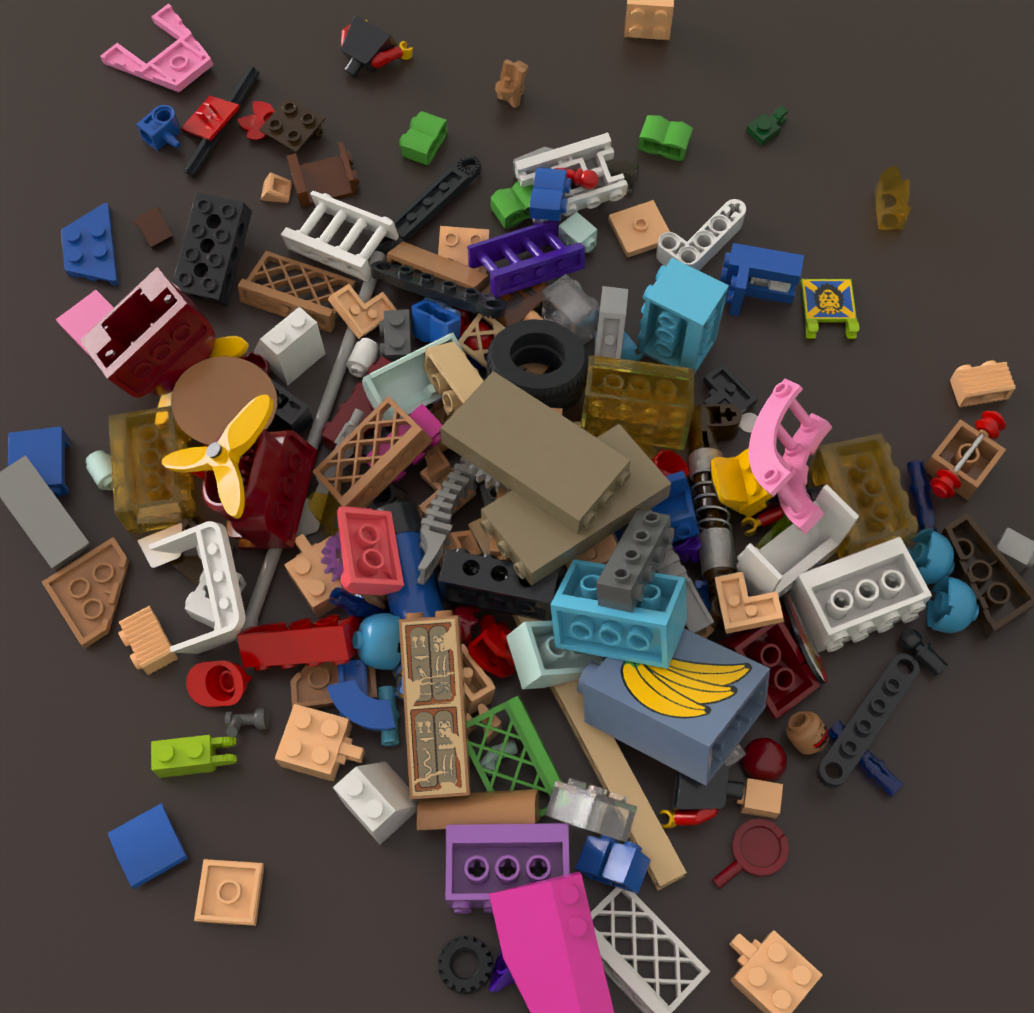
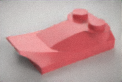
[337,506,404,595]

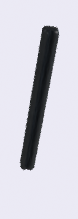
[184,66,260,177]

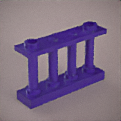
[467,220,585,298]

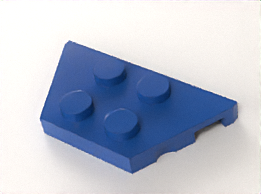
[61,203,119,286]

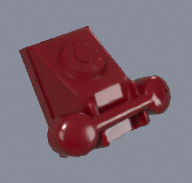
[720,612,820,719]

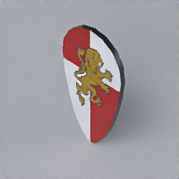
[783,594,828,684]

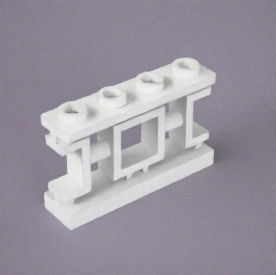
[515,133,628,224]

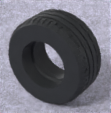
[486,319,588,412]

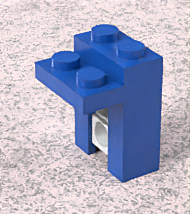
[720,243,804,316]

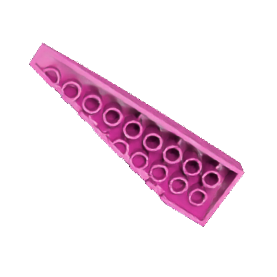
[489,871,614,1013]

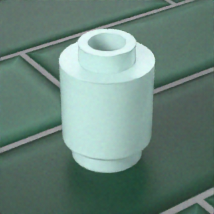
[86,450,123,490]

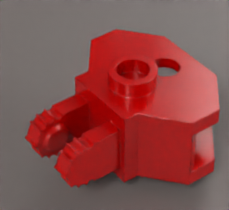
[468,614,515,679]

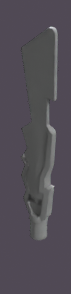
[296,408,365,537]

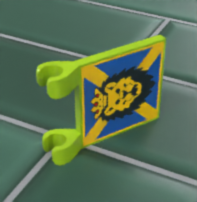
[801,279,860,339]

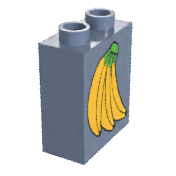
[577,629,770,786]

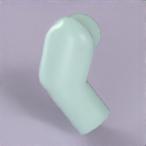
[480,740,518,777]

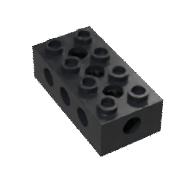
[172,192,252,306]
[438,548,559,621]

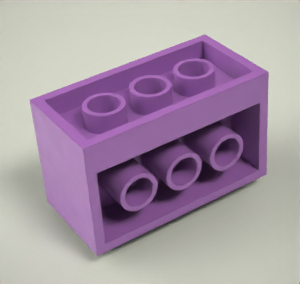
[445,823,570,914]

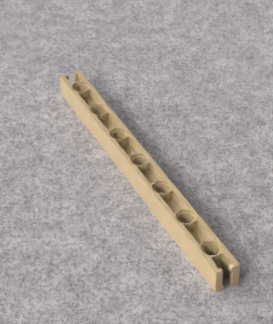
[468,518,687,891]

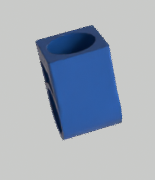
[136,105,180,151]

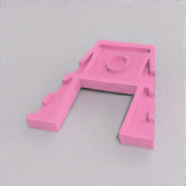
[100,4,213,92]

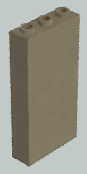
[440,371,631,534]
[480,424,671,586]

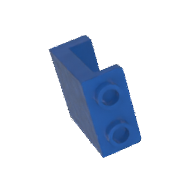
[8,426,70,498]
[651,471,700,543]

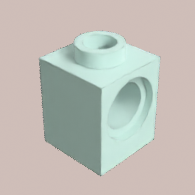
[558,211,597,253]

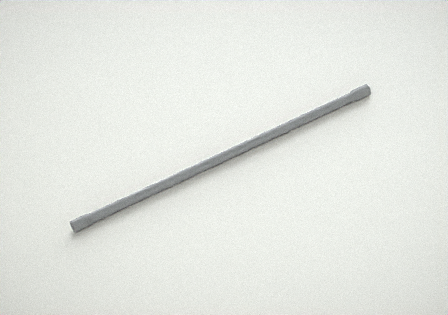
[234,251,387,643]

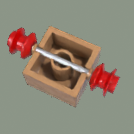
[923,411,1006,501]

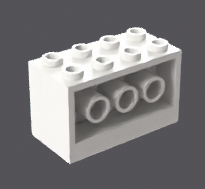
[789,537,932,653]

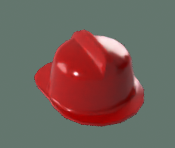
[186,660,252,707]

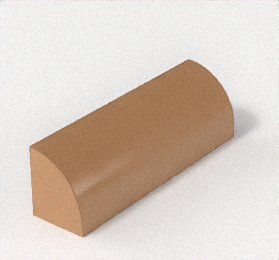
[387,242,489,293]
[417,789,540,830]

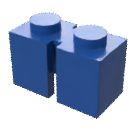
[575,835,651,894]

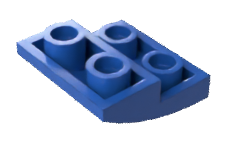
[108,803,188,889]

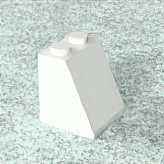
[254,307,325,386]
[333,762,419,845]

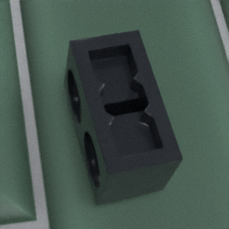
[270,378,313,435]

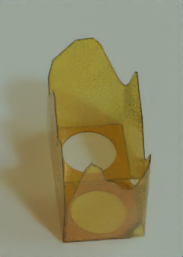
[874,166,911,230]
[308,492,342,537]

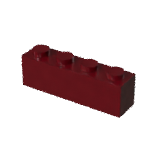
[321,356,392,458]

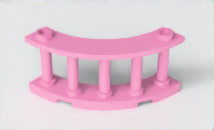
[749,379,833,535]

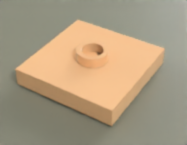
[608,200,670,258]
[194,859,264,926]

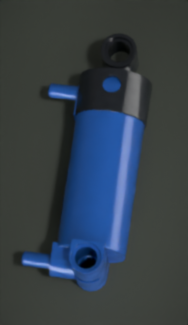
[373,483,444,665]

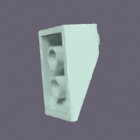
[506,620,605,689]

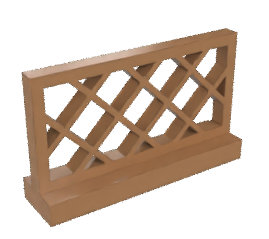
[238,251,356,333]
[312,396,433,508]

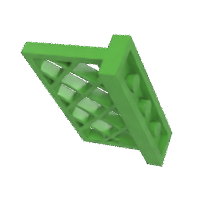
[467,695,572,817]

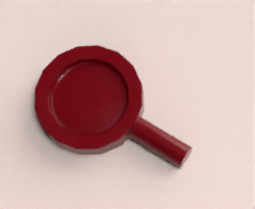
[712,818,789,889]

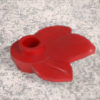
[237,101,275,140]

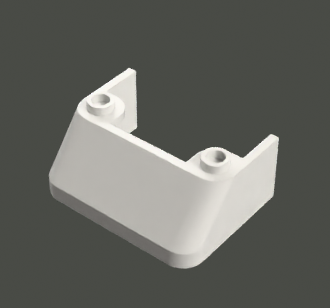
[736,484,859,598]
[149,521,245,654]

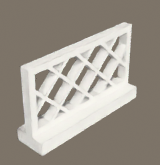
[591,887,710,1013]

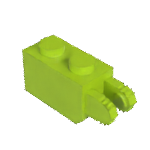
[151,735,237,778]

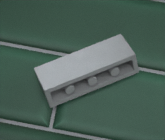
[0,455,89,572]

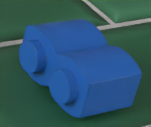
[529,167,571,221]
[412,300,461,343]

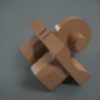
[495,59,529,108]

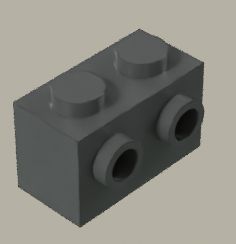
[379,309,413,362]

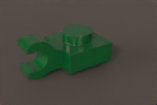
[746,105,789,146]

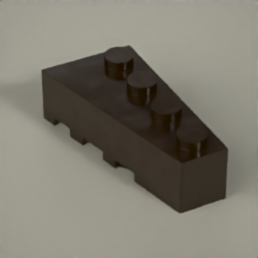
[941,512,1034,639]

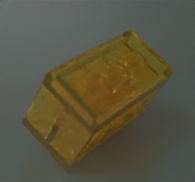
[580,355,694,450]
[109,406,197,534]
[809,433,918,559]

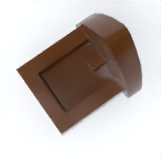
[133,208,173,247]

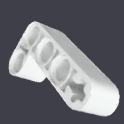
[656,199,746,271]

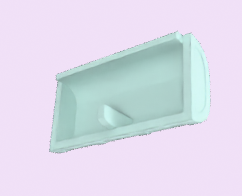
[362,333,463,421]

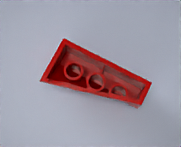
[237,610,363,670]

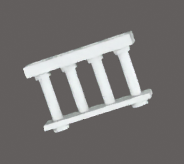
[281,191,399,282]

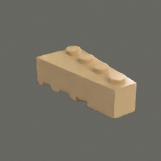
[423,342,484,415]

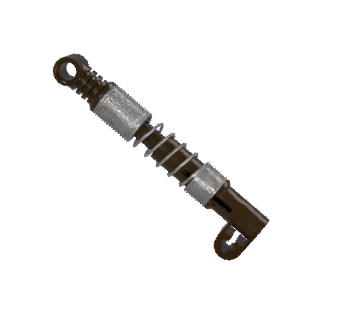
[687,403,742,631]

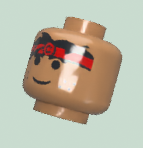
[786,711,830,755]

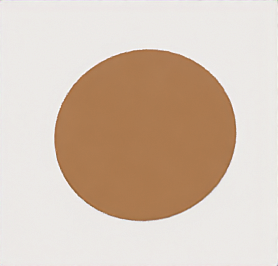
[171,356,277,445]

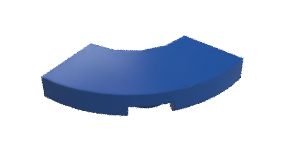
[327,679,397,731]

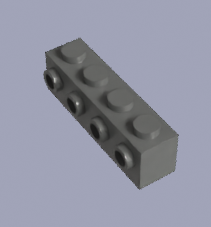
[596,509,674,613]

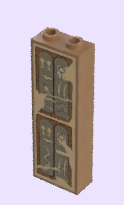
[399,610,472,799]

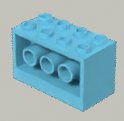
[637,258,729,379]
[550,559,687,669]

